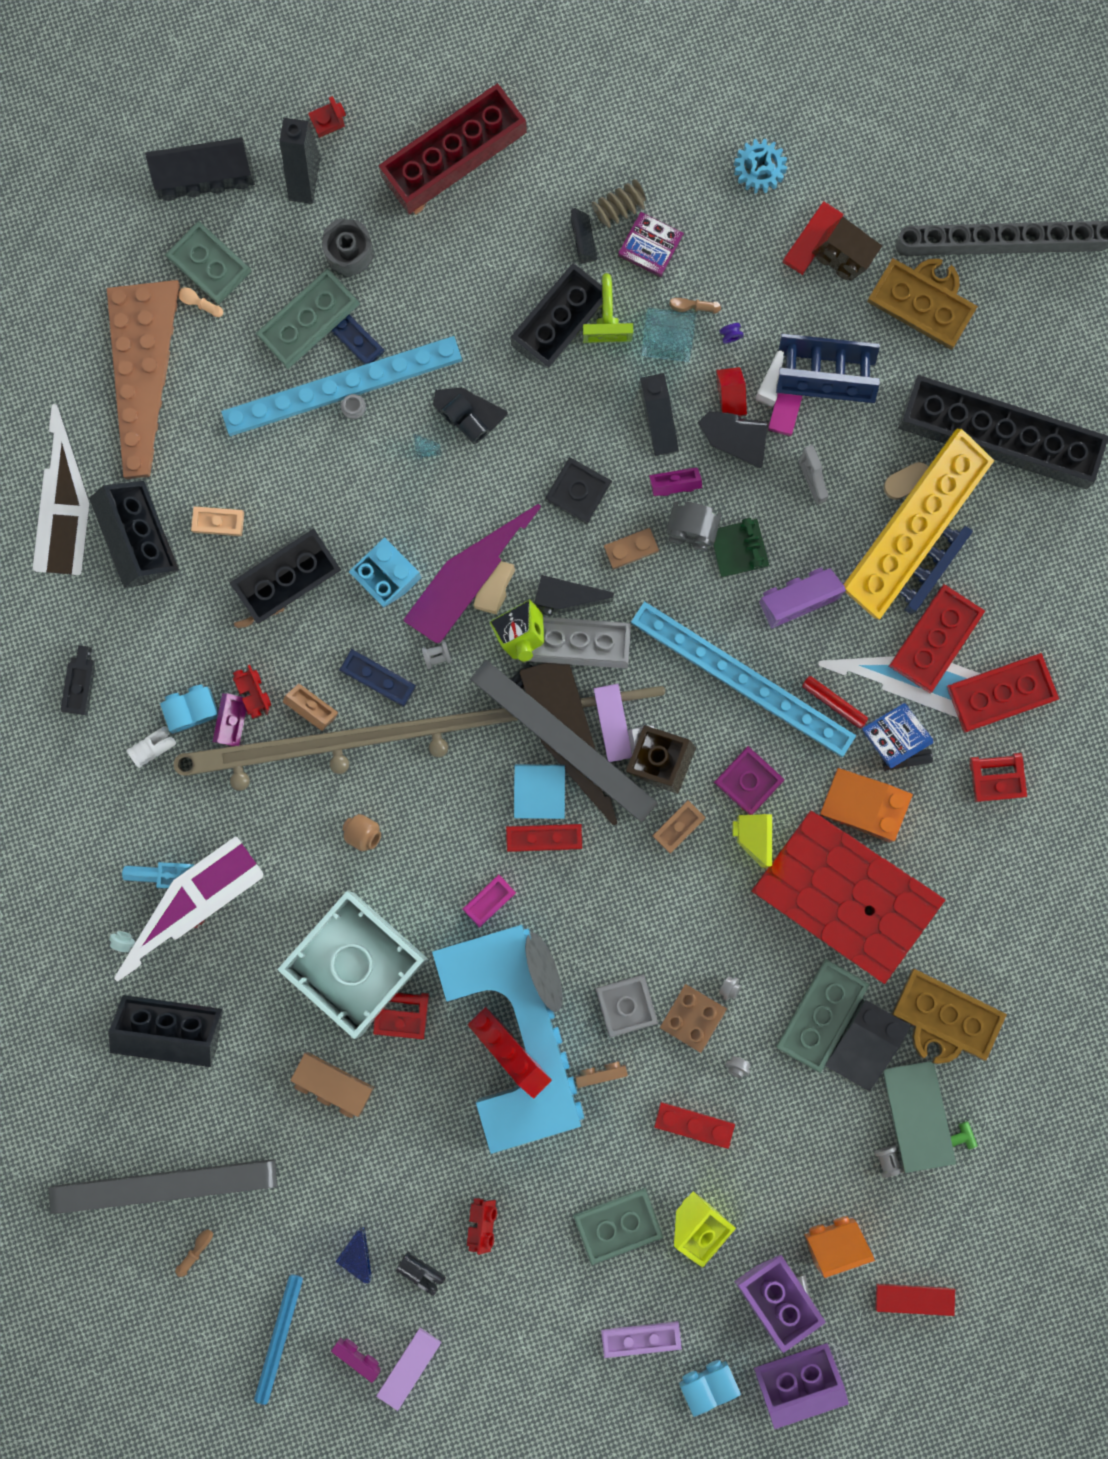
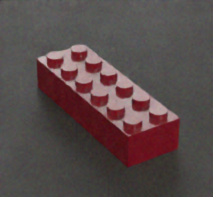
[378,83,527,214]

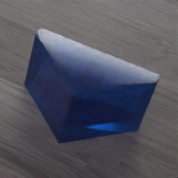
[335,1226,372,1284]

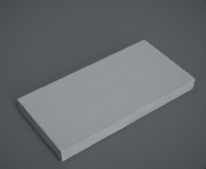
[529,617,631,669]

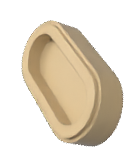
[884,462,928,500]

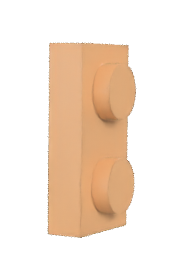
[191,506,244,536]

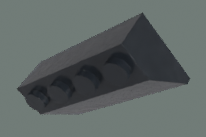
[145,137,255,201]
[510,263,603,369]
[89,481,179,588]
[229,526,341,625]
[108,995,223,1067]

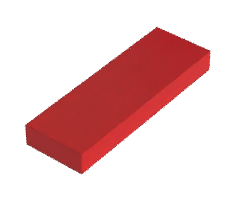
[783,201,844,275]
[506,824,582,852]
[875,1284,955,1316]

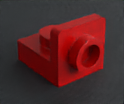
[308,96,346,138]

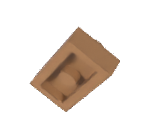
[604,528,659,570]
[282,684,338,731]
[652,800,706,854]
[575,1061,628,1088]

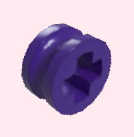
[719,323,744,344]

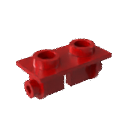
[233,664,271,719]
[466,1198,497,1255]

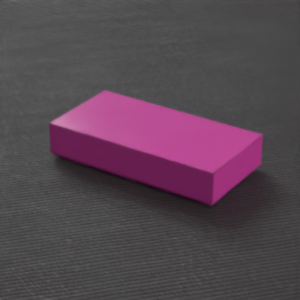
[768,393,802,436]
[462,875,516,928]

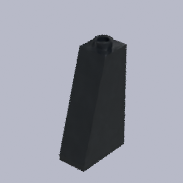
[279,118,321,204]

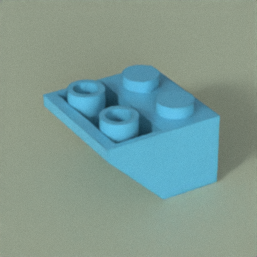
[349,537,422,608]

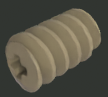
[591,179,646,229]

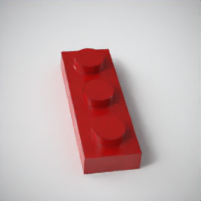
[654,1102,735,1149]

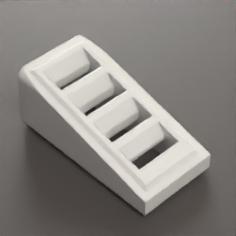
[755,350,784,408]

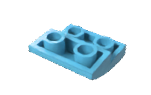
[514,764,565,819]

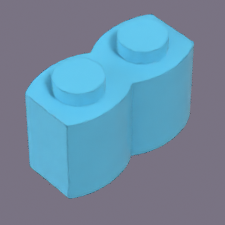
[160,684,218,733]
[679,1360,741,1417]

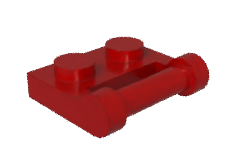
[969,753,1027,802]
[373,993,430,1040]

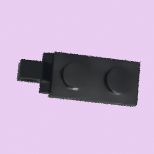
[61,645,95,716]

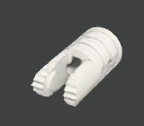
[127,726,176,768]

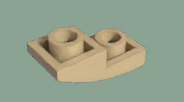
[474,561,515,615]

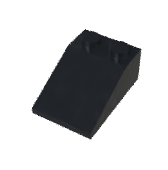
[825,999,911,1092]

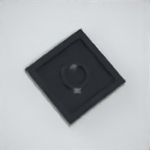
[545,457,612,525]

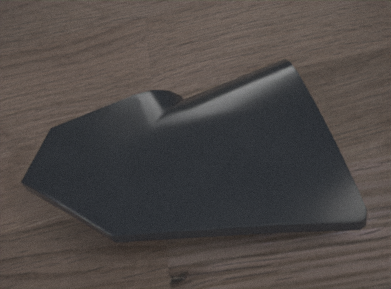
[433,387,508,444]
[698,411,767,469]

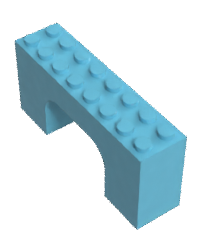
[432,925,585,1154]

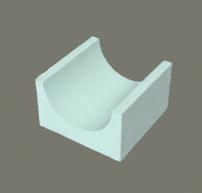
[277,891,429,1039]

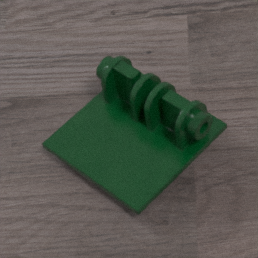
[713,518,770,578]

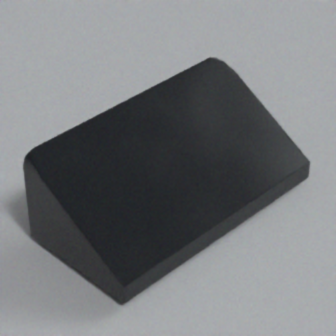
[571,208,598,264]

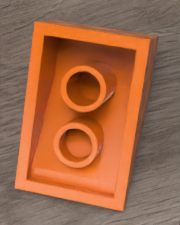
[819,768,913,843]
[804,1216,875,1278]

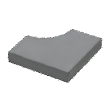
[798,445,829,505]

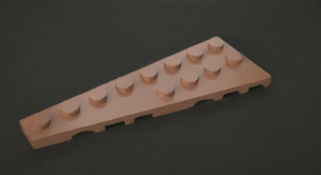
[107,280,180,479]

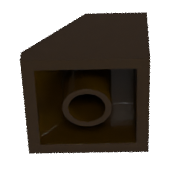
[626,725,696,794]

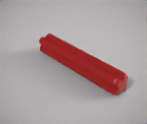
[802,676,868,729]

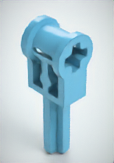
[122,862,194,888]

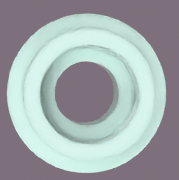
[109,931,135,952]

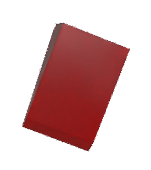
[716,367,747,416]

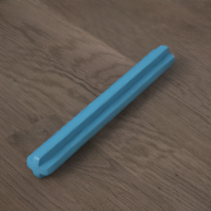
[254,1274,303,1405]

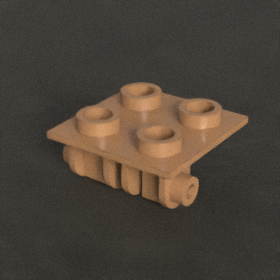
[660,984,727,1053]

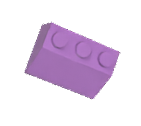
[759,568,846,629]
[734,1255,826,1353]
[754,1343,849,1429]

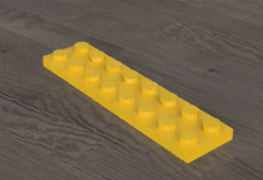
[843,429,994,620]

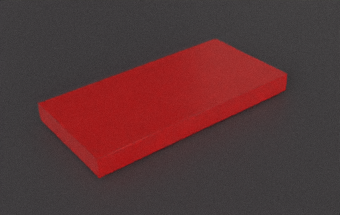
[889,584,985,694]
[946,653,1059,733]

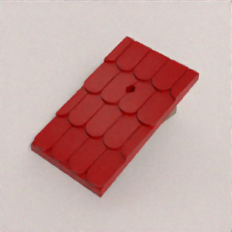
[751,810,946,984]

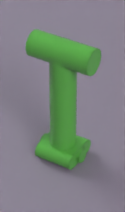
[950,1121,978,1149]

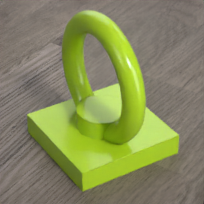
[583,273,633,343]

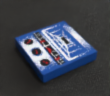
[862,703,933,769]

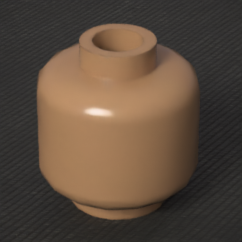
[343,814,381,851]

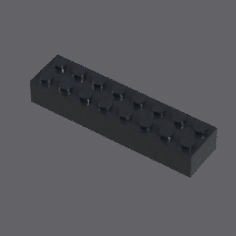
[898,375,1108,490]

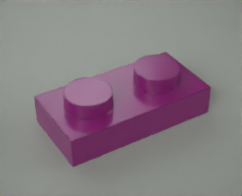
[649,467,703,496]
[212,693,246,747]
[331,1337,381,1383]

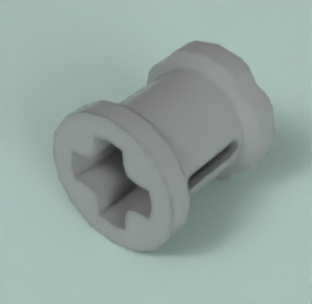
[421,641,452,669]
[874,1145,904,1178]

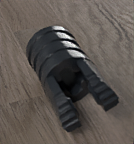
[395,1251,446,1296]

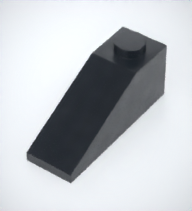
[639,373,679,456]
[534,575,614,616]

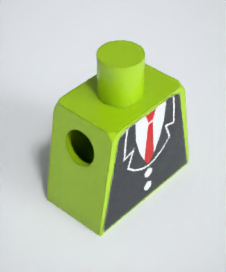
[490,599,544,661]

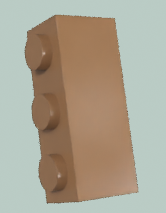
[290,1052,375,1118]

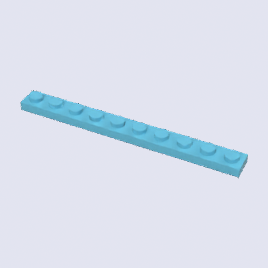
[221,336,462,436]
[631,601,856,758]

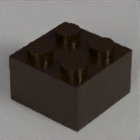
[812,217,882,281]

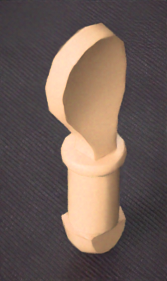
[178,287,223,317]

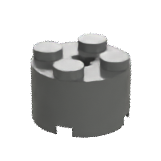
[322,218,374,277]
[666,501,722,551]

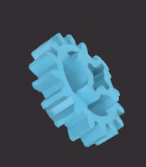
[734,139,787,193]

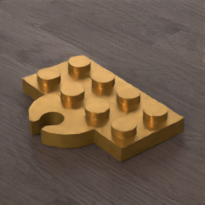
[867,258,978,350]
[892,969,1007,1064]

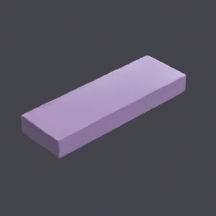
[593,683,632,762]
[601,1321,682,1358]
[376,1328,441,1411]

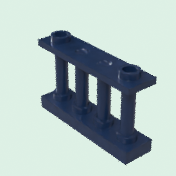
[776,333,880,403]
[899,526,973,615]

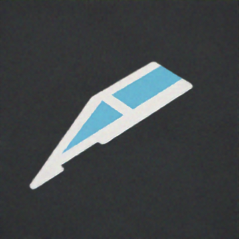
[819,656,980,718]

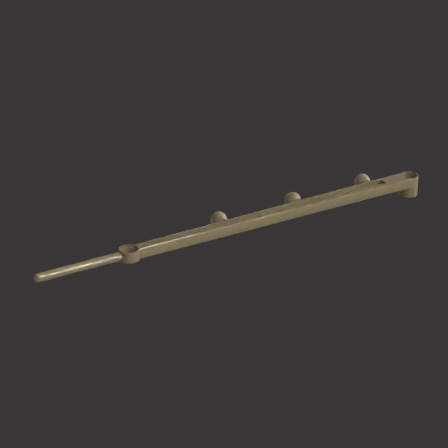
[174,686,666,791]

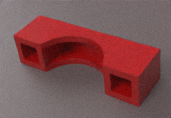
[467,1007,552,1099]

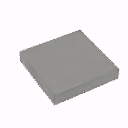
[595,974,658,1038]

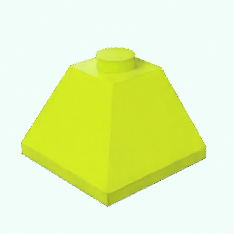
[732,814,772,868]
[674,1192,736,1268]

